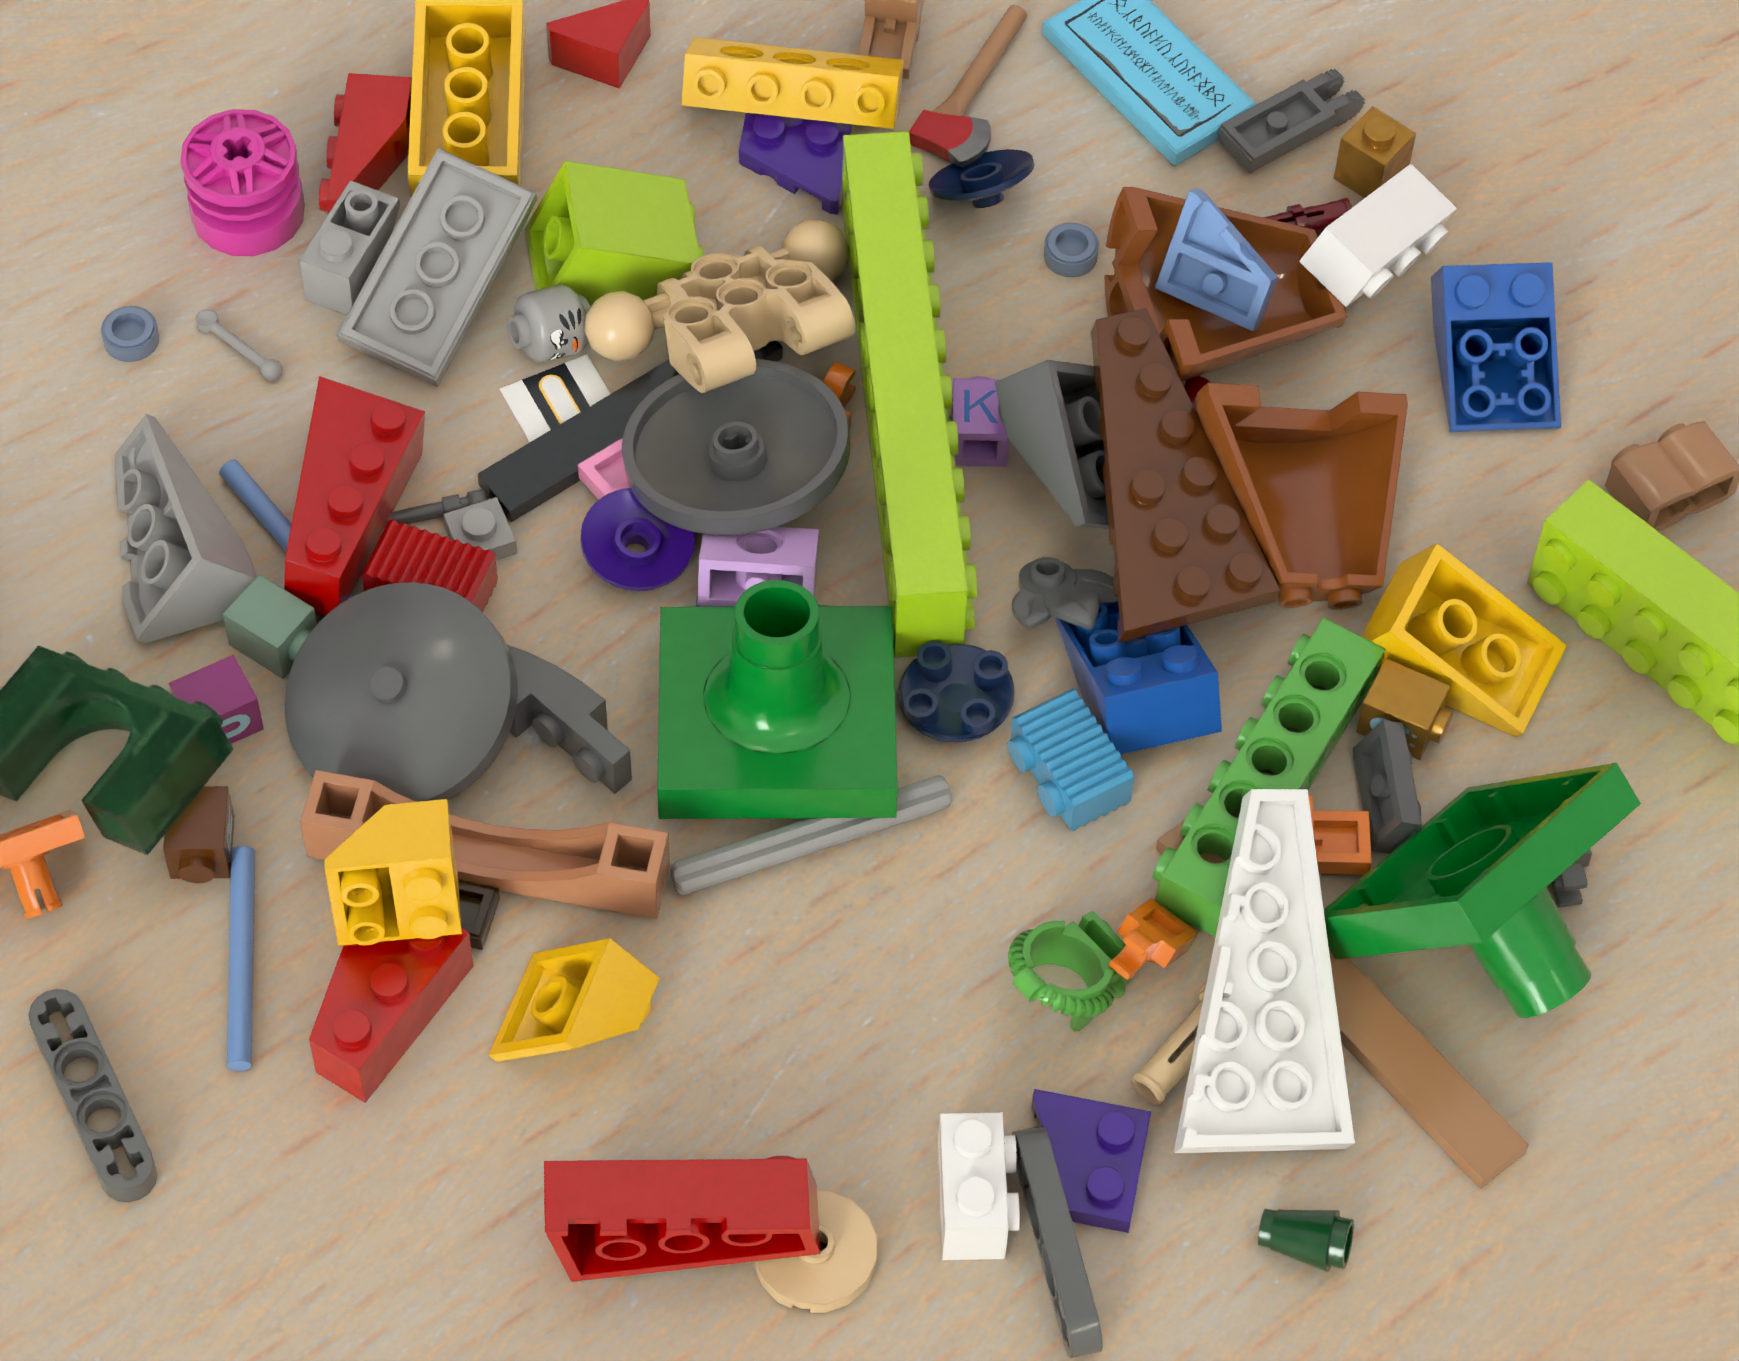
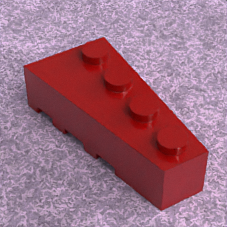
[284,376,425,616]
[544,1155,820,1282]

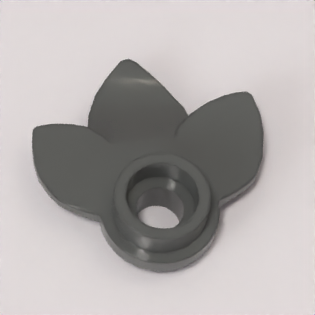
[1012,557,1118,630]

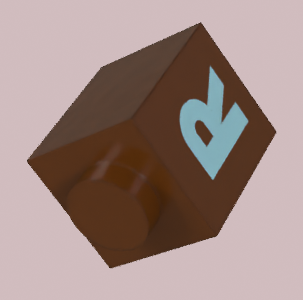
[163,786,235,883]

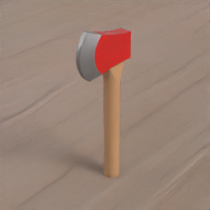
[909,5,1027,167]

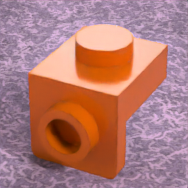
[1308,794,1372,874]

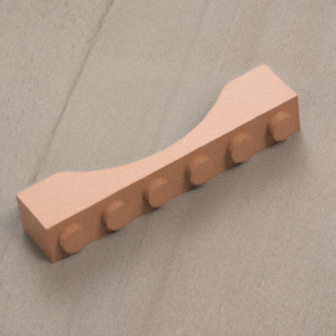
[300,770,670,919]

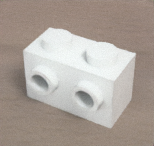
[938,1112,1020,1260]

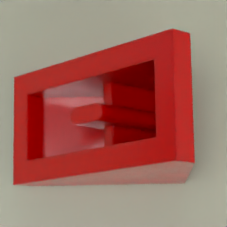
[546,0,651,89]

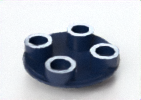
[898,641,1015,743]

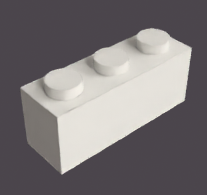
[1299,164,1457,307]

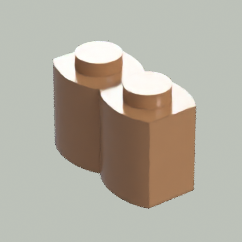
[1605,421,1739,532]

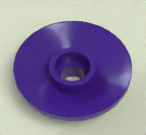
[580,488,695,591]

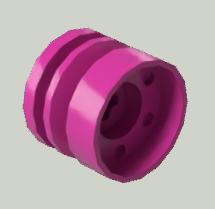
[180,109,305,256]

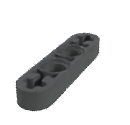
[28,989,157,1203]
[1012,1126,1103,1358]

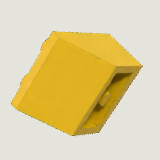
[324,799,462,946]

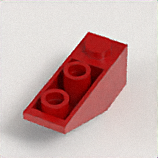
[319,73,412,214]

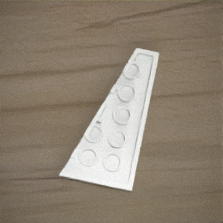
[1174,789,1355,1153]

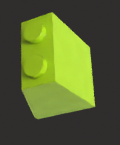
[525,161,704,307]

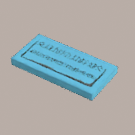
[1042,0,1257,166]

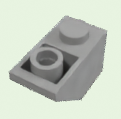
[299,181,400,315]

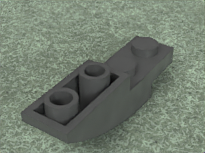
[507,645,632,794]

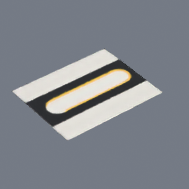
[499,354,610,442]

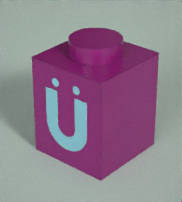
[166,655,264,758]

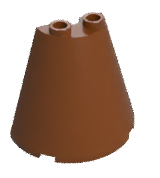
[1104,187,1347,382]
[1195,383,1408,610]

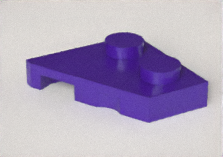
[1031,1089,1151,1233]

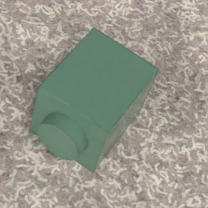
[223,574,317,679]

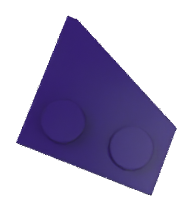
[739,113,852,215]

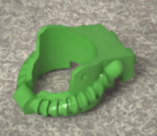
[1008,911,1132,1031]

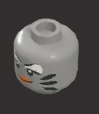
[507,285,590,363]

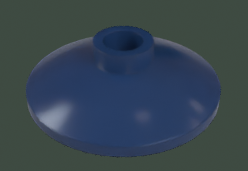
[928,149,1035,208]

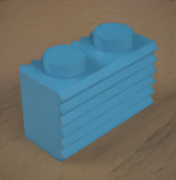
[1007,688,1134,831]

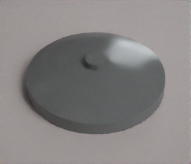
[622,359,850,535]
[285,582,517,802]

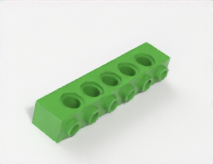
[1152,618,1386,937]

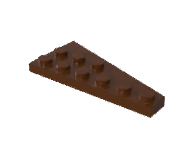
[1091,308,1280,643]

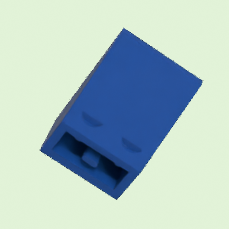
[1431,262,1561,432]
[1056,601,1222,755]

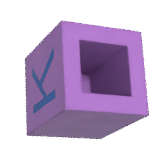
[951,376,1009,467]

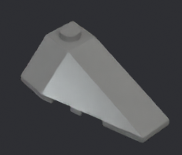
[115,414,257,643]

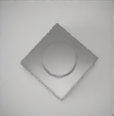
[443,497,517,560]

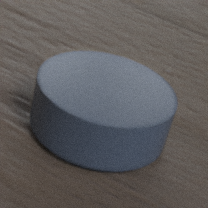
[1044,223,1099,277]
[101,306,159,362]

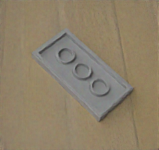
[337,148,537,387]

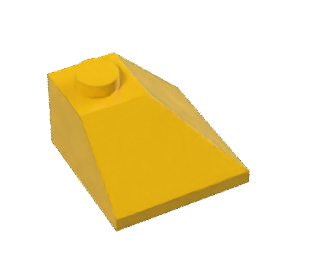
[488,938,660,1062]

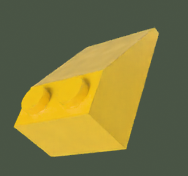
[1361,543,1567,737]

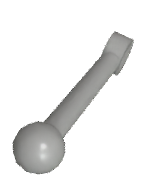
[196,309,283,381]

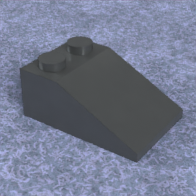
[995,360,1108,529]

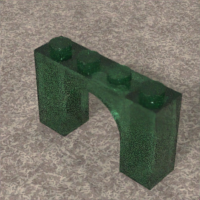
[0,645,234,855]

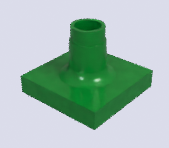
[657,580,898,819]
[1324,763,1641,1018]

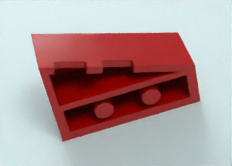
[309,928,474,1103]

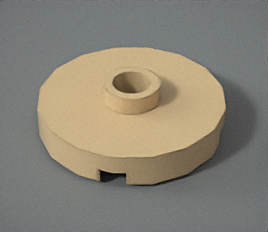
[753,1190,878,1313]

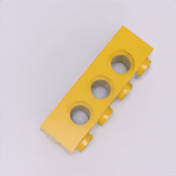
[681,37,904,129]

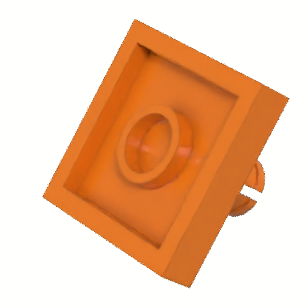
[0,810,85,919]

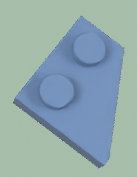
[1155,188,1278,331]

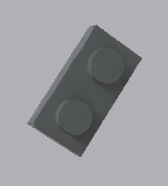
[1353,720,1422,854]

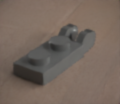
[1217,69,1365,174]

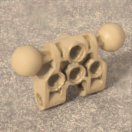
[584,219,855,393]

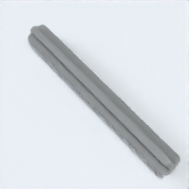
[670,775,952,895]

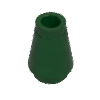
[1258,1209,1354,1272]

